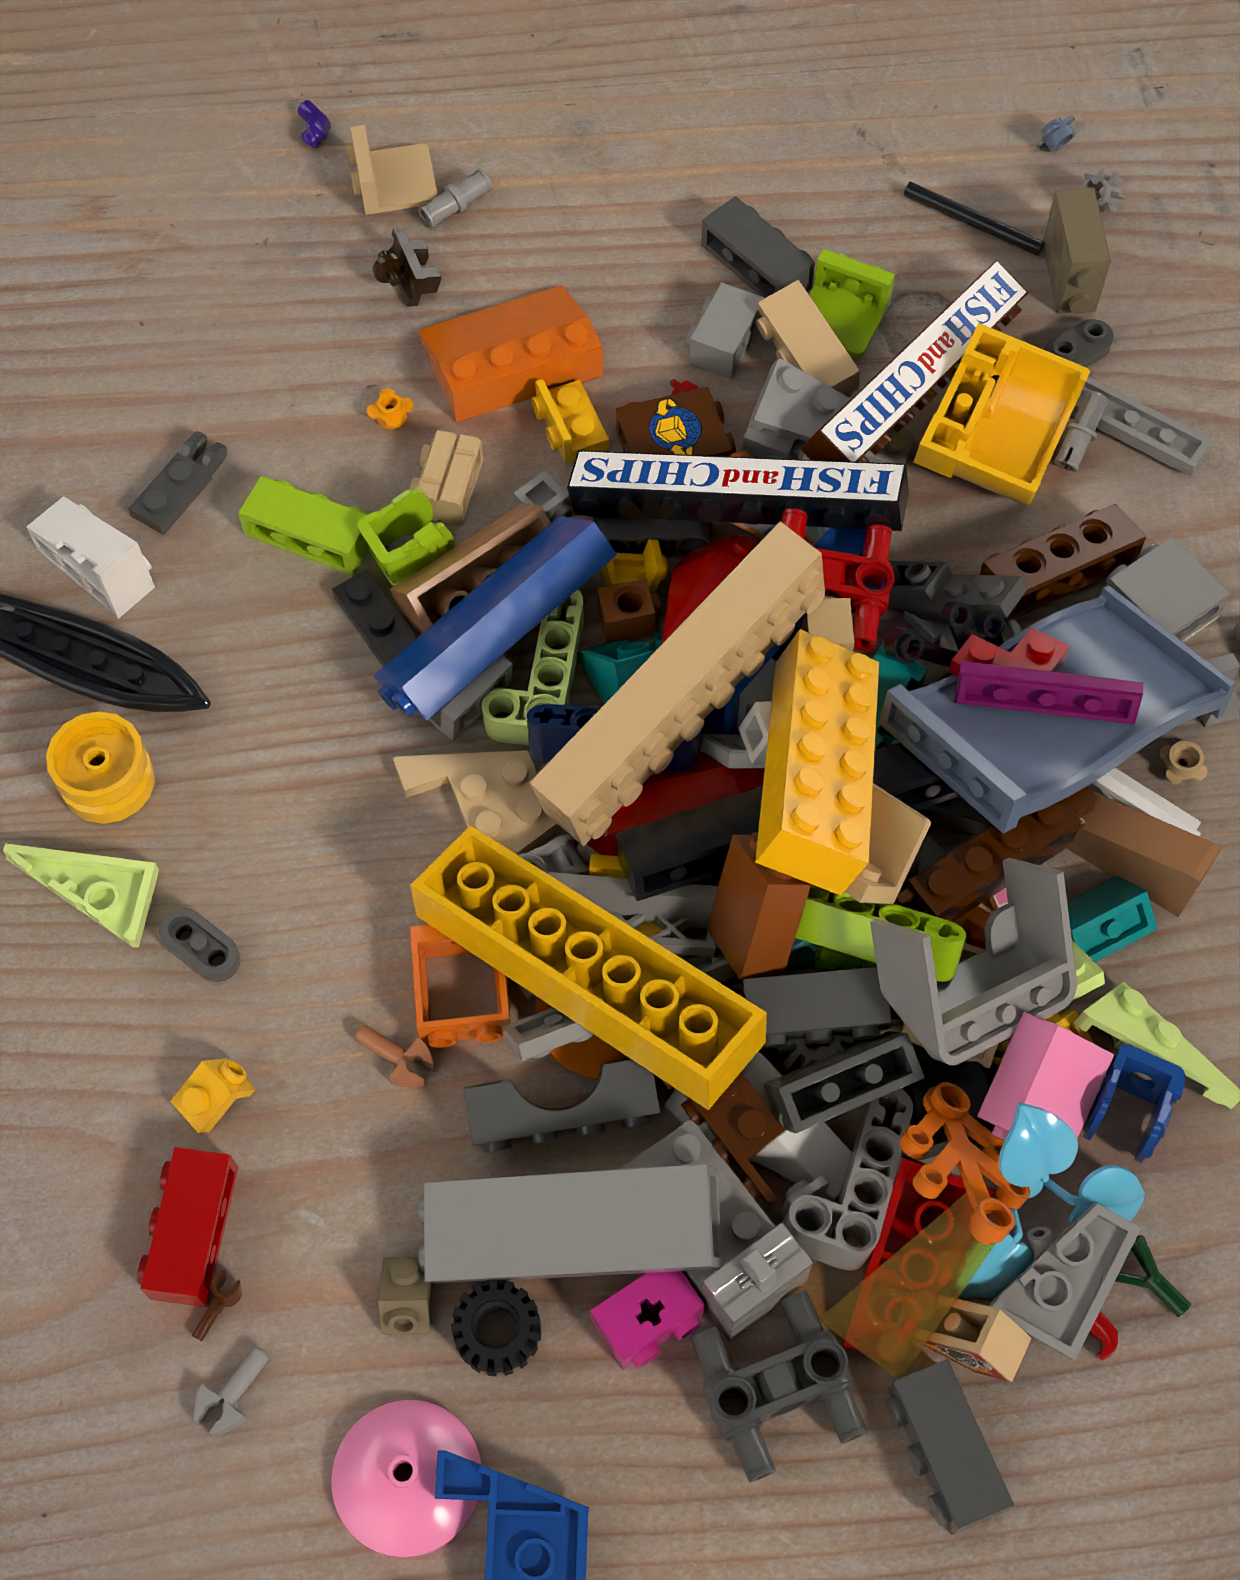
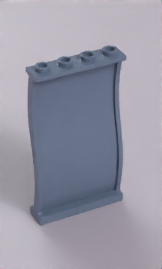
[879,586,1236,834]

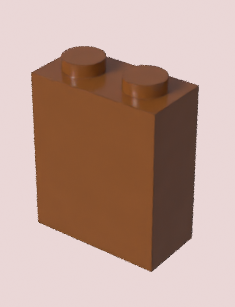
[707,832,811,980]

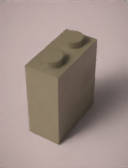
[1043,187,1111,314]

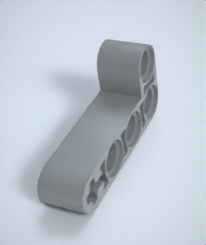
[782,1089,913,1271]

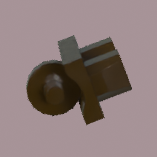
[373,228,441,307]

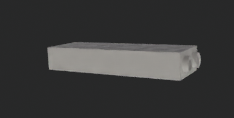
[418,1164,723,1284]

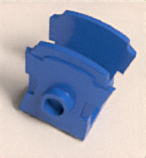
[1083,1044,1186,1163]

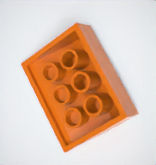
[418,285,603,423]

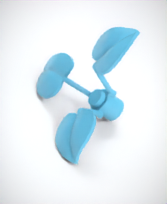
[953,1103,1145,1299]

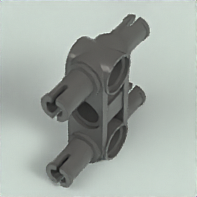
[691,1290,868,1483]

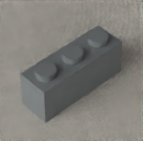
[701,196,815,299]
[742,967,891,1049]
[763,1031,925,1134]
[886,1359,1014,1535]

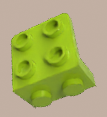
[809,249,895,359]

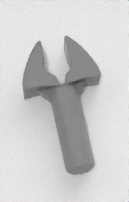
[193,1347,269,1437]

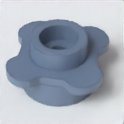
[1037,115,1076,152]

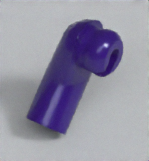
[298,100,331,148]

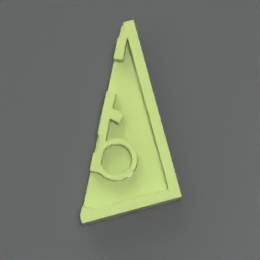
[3,843,159,948]
[1074,982,1240,1109]

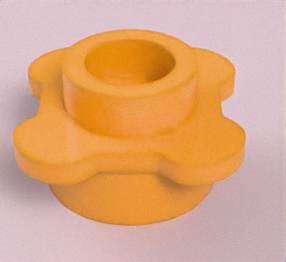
[367,388,414,430]

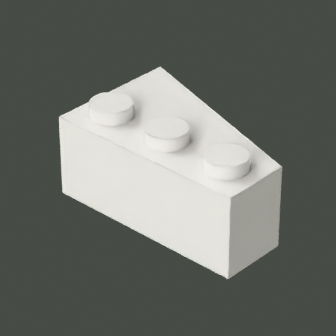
[26,496,155,619]

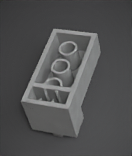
[619,1119,813,1343]

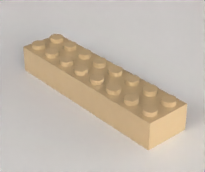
[530,522,825,847]

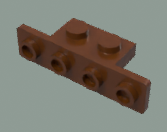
[660,1072,786,1208]

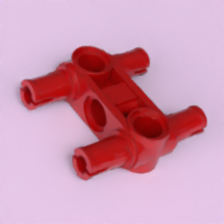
[781,508,894,651]

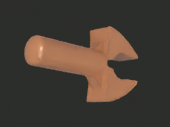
[355,1025,435,1088]

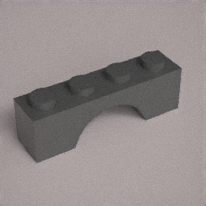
[464,1058,660,1152]

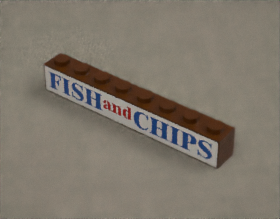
[800,259,1028,462]

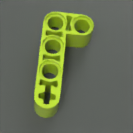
[795,884,966,982]

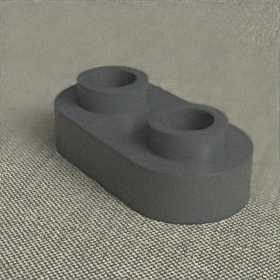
[1044,319,1114,367]
[159,908,240,982]

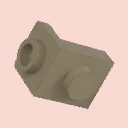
[378,1257,431,1335]

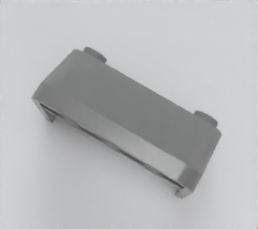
[870,858,1077,1065]

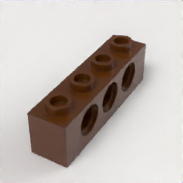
[980,504,1146,623]

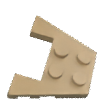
[393,750,558,855]

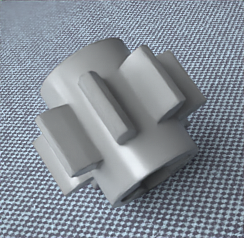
[1077,168,1126,217]

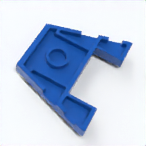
[435,1450,589,1580]

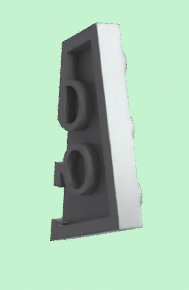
[987,1203,1141,1360]

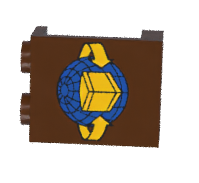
[616,387,736,456]

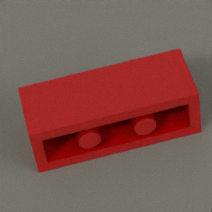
[137,1147,238,1308]

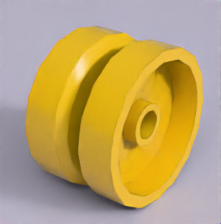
[46,711,155,824]

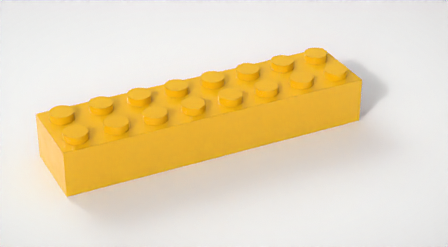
[410,825,767,1110]

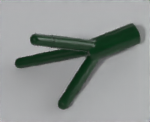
[1115,1235,1191,1317]

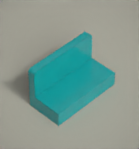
[1067,876,1158,962]

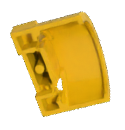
[913,323,1090,506]

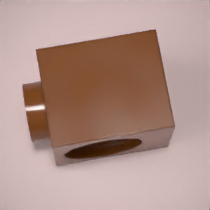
[597,578,662,643]

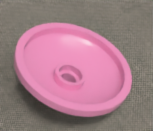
[331,1400,482,1558]

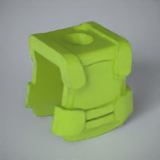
[357,488,456,587]

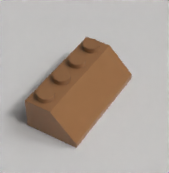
[389,503,551,636]

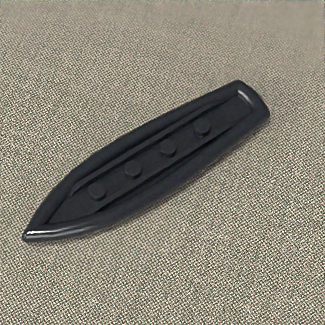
[0,593,211,712]

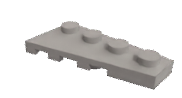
[747,358,915,464]

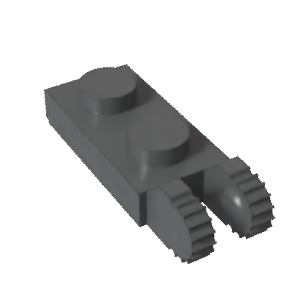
[128,431,228,534]

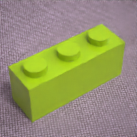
[238,475,369,576]

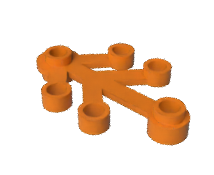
[899,1082,1031,1245]

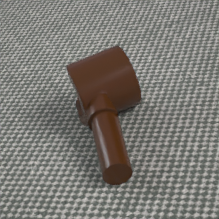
[192,1271,242,1341]

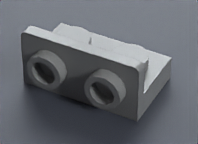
[428,655,513,742]

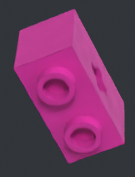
[590,1271,705,1370]

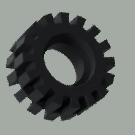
[451,1280,542,1377]

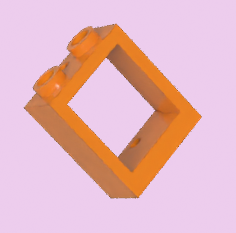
[410,924,511,1048]

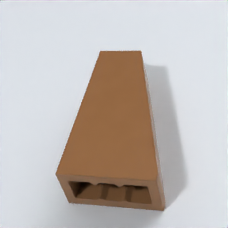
[1066,791,1222,917]

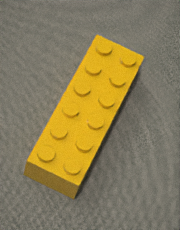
[755,629,879,895]

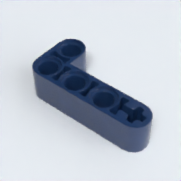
[527,704,704,772]

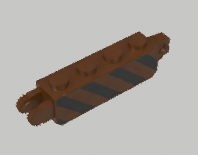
[894,786,1098,922]

